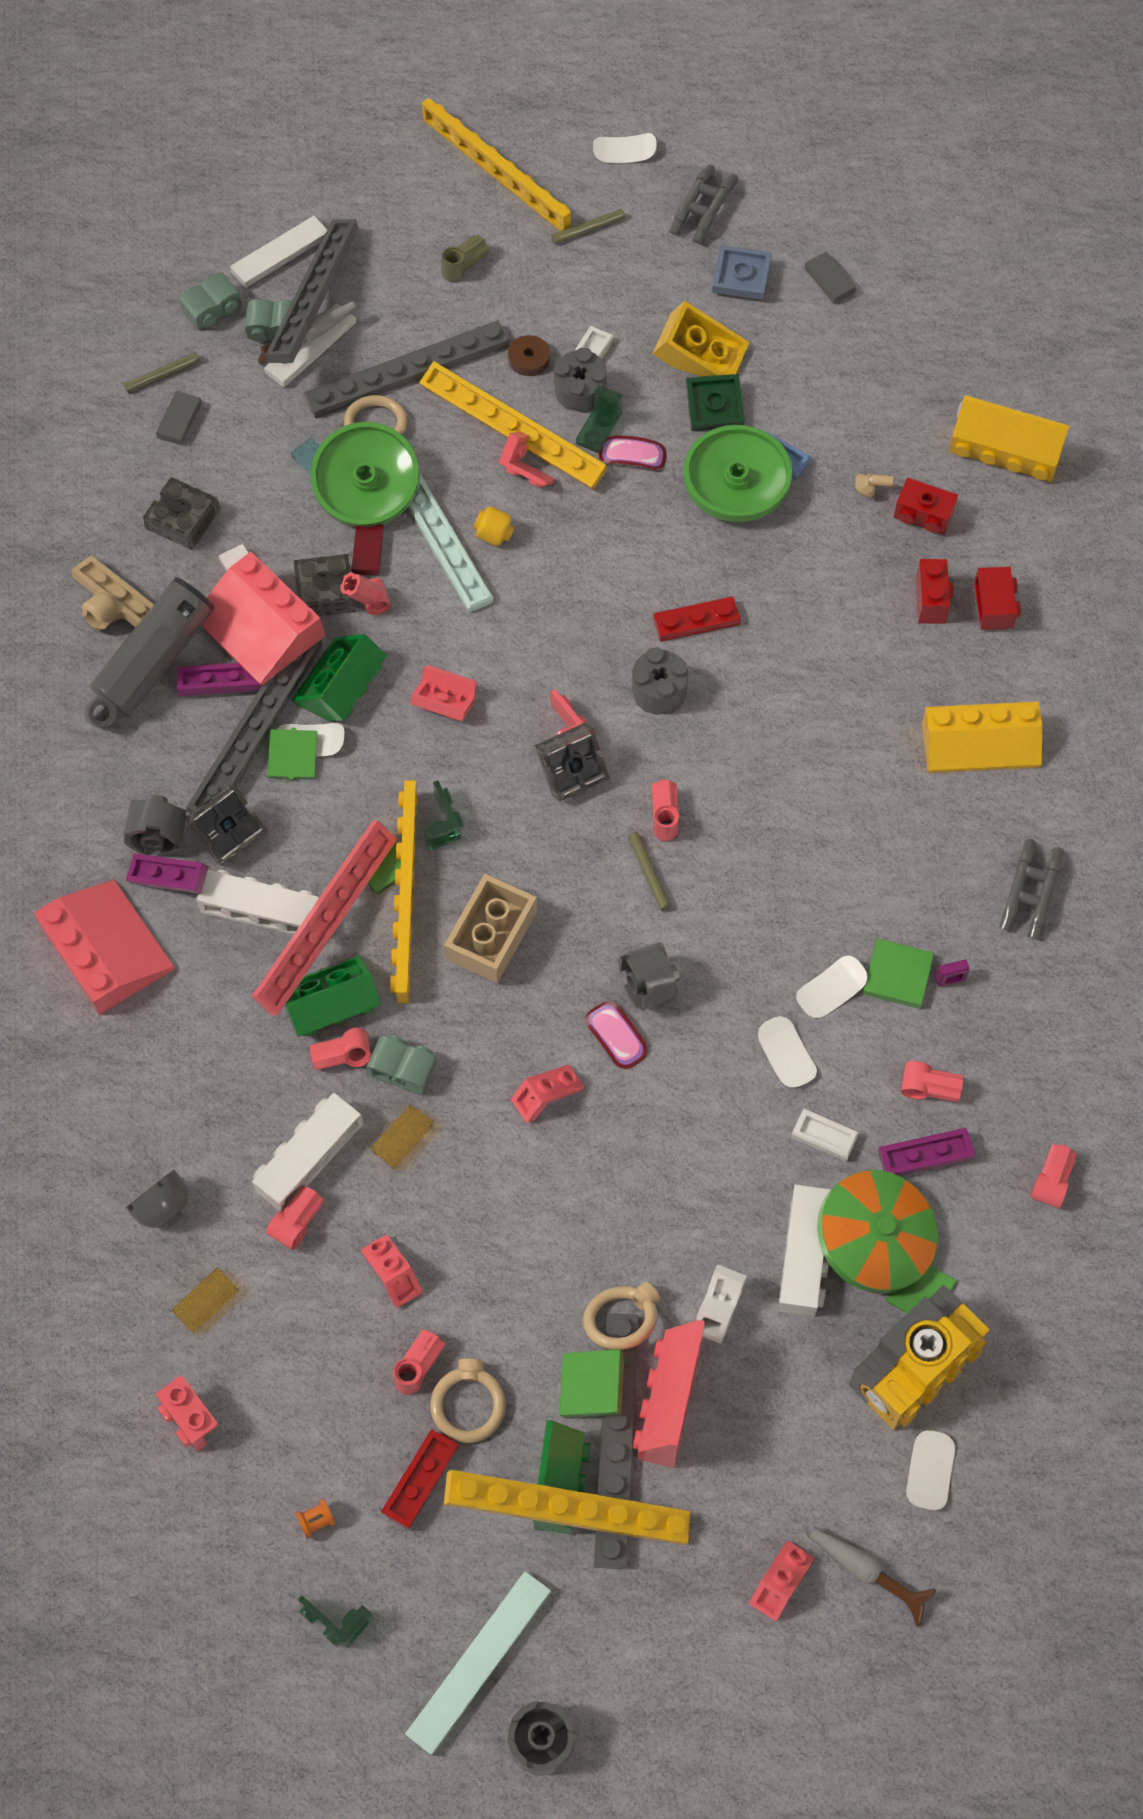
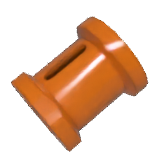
[295,1498,336,1539]

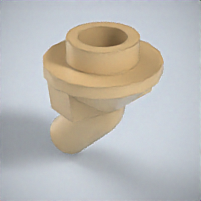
[855,472,894,498]

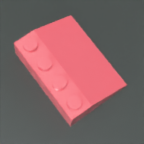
[201,552,326,686]
[34,880,175,1015]
[633,1320,705,1468]

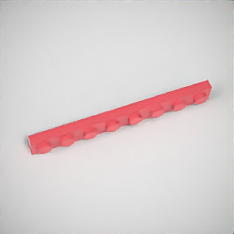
[251,820,397,1016]

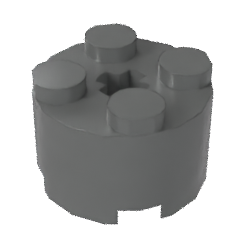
[554,347,607,412]
[632,647,688,715]
[124,795,187,857]
[618,942,680,1011]
[508,1701,575,1776]

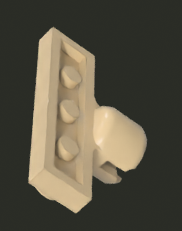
[71,555,153,630]

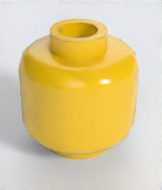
[472,506,515,547]

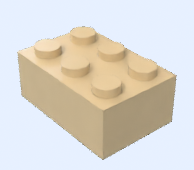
[444,873,537,984]

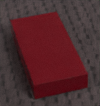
[351,524,384,576]

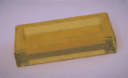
[370,1105,433,1170]
[171,1267,239,1334]

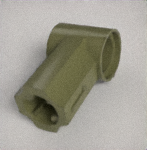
[441,234,489,282]

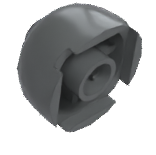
[125,1169,188,1228]

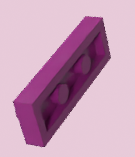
[177,663,262,696]
[126,853,209,894]
[878,1127,975,1176]

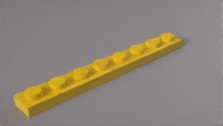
[422,98,571,231]
[419,361,608,490]
[390,780,418,1004]
[444,1470,690,1545]

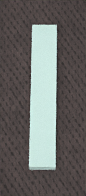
[408,474,493,613]
[405,1571,551,1756]

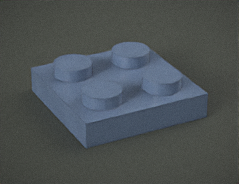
[712,245,772,300]

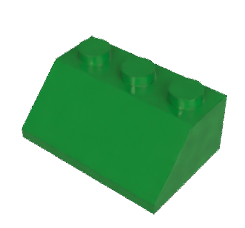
[291,634,387,721]
[284,955,381,1037]
[533,1420,591,1535]

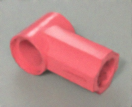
[340,572,391,615]
[652,780,679,841]
[310,1028,371,1070]
[901,1061,963,1103]
[1030,1144,1077,1209]
[266,1185,324,1250]
[394,1330,446,1395]

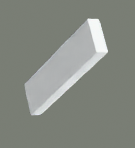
[230,216,327,288]
[264,303,356,387]

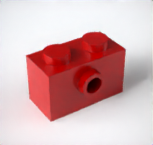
[893,477,959,535]
[916,559,954,624]
[974,566,1021,630]

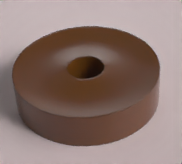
[508,335,550,376]

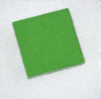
[863,938,934,1009]
[559,1349,625,1418]

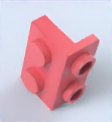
[410,665,478,722]
[156,1376,218,1452]

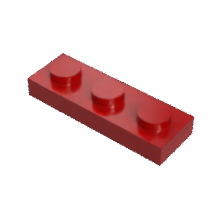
[653,596,741,642]
[381,1429,459,1530]

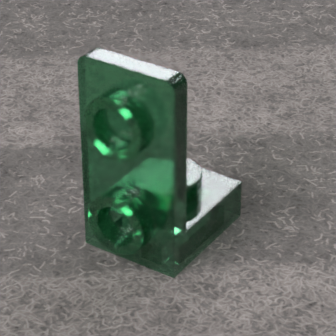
[576,385,623,453]
[423,780,464,851]
[297,1595,374,1649]

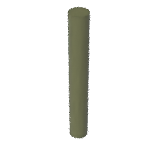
[551,209,625,244]
[123,352,200,393]
[628,832,671,911]

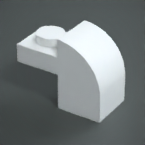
[696,1264,747,1344]

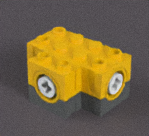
[849,1284,990,1431]

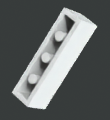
[197,870,319,935]
[252,1092,363,1212]
[778,1184,830,1317]

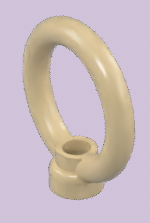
[344,395,408,436]
[583,1281,660,1350]
[430,1359,506,1443]

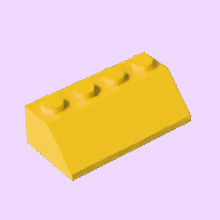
[949,395,1069,482]
[922,701,1042,773]

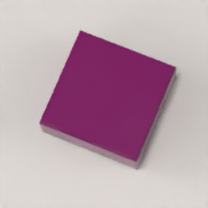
[935,959,970,987]

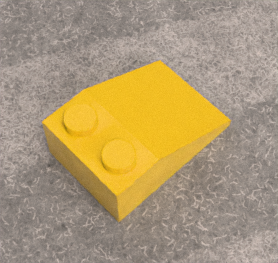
[652,301,750,377]

